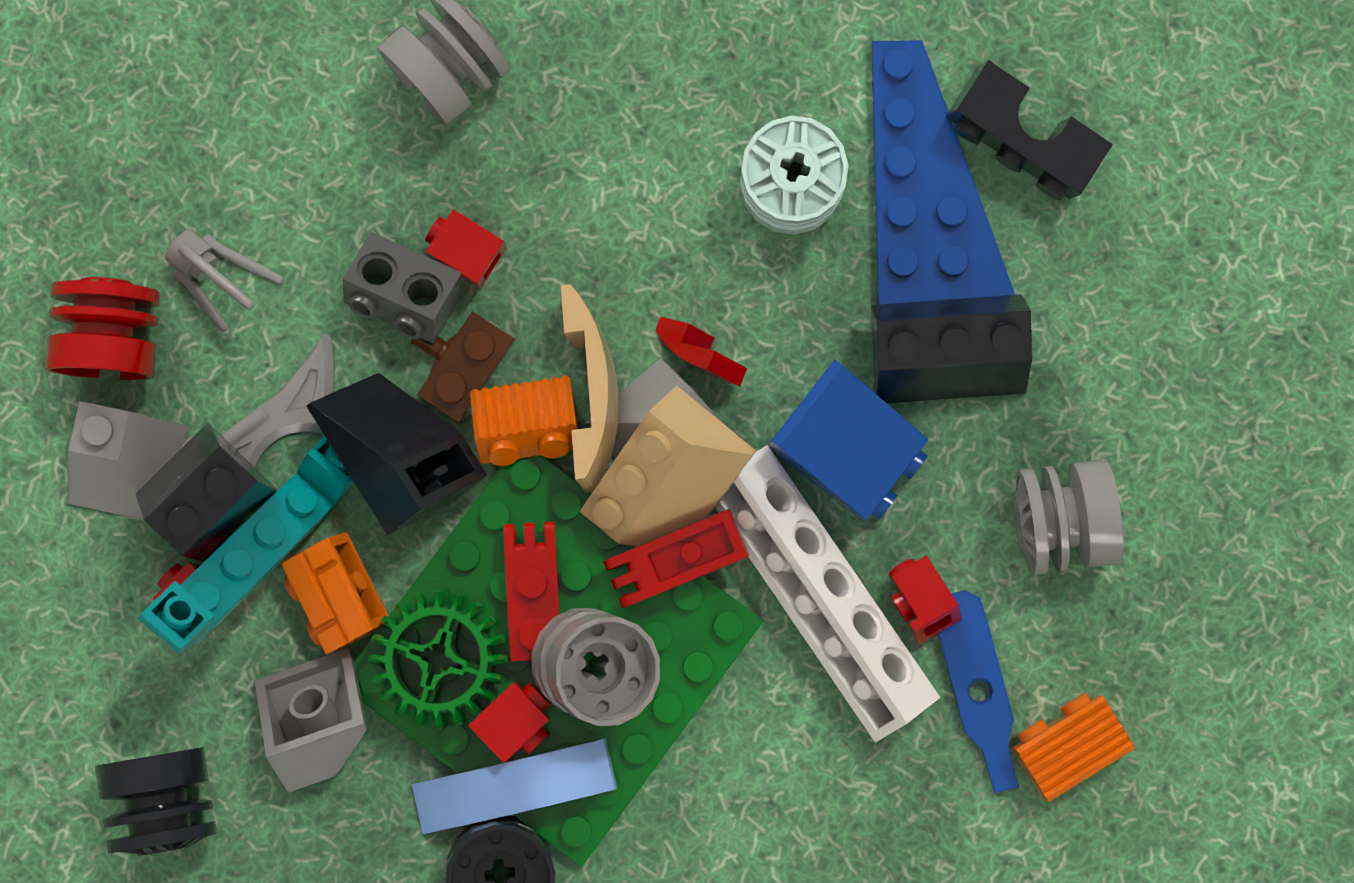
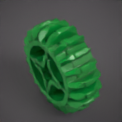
[368,590,509,729]

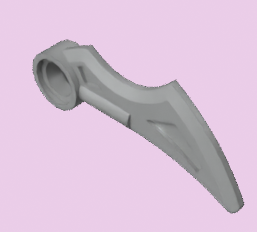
[181,334,334,468]

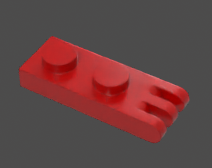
[602,508,750,608]
[503,521,560,662]

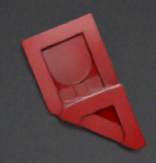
[655,316,747,387]

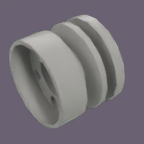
[376,0,510,127]
[1013,459,1123,575]
[532,608,660,726]

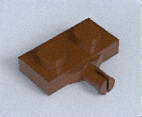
[411,311,516,423]

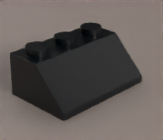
[871,294,1032,403]

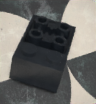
[306,373,488,536]

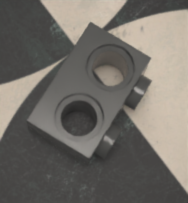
[343,232,462,344]

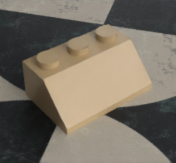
[579,386,756,547]

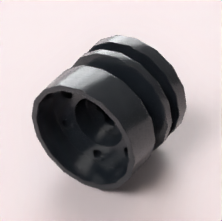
[95,747,217,856]
[446,816,555,883]

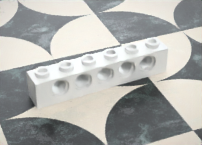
[715,445,941,743]

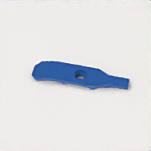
[938,590,1019,793]

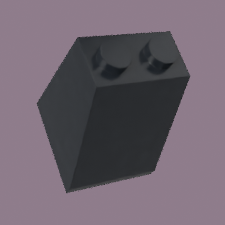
[135,423,278,563]

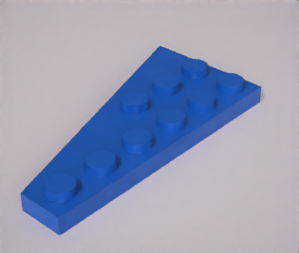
[871,40,1015,304]

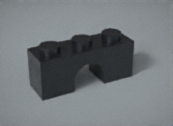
[945,60,1113,200]

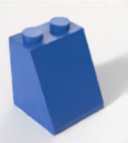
[769,359,929,522]

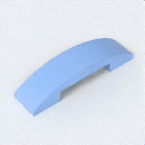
[411,738,617,834]

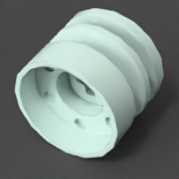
[740,116,849,235]

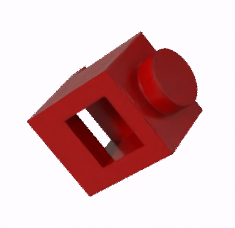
[889,555,962,646]

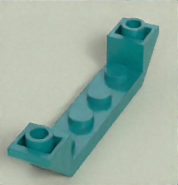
[138,436,355,654]

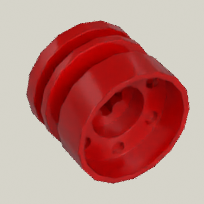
[45,277,160,380]

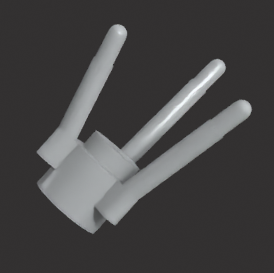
[165,229,284,332]

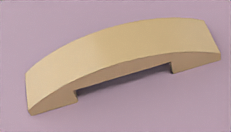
[561,284,619,493]

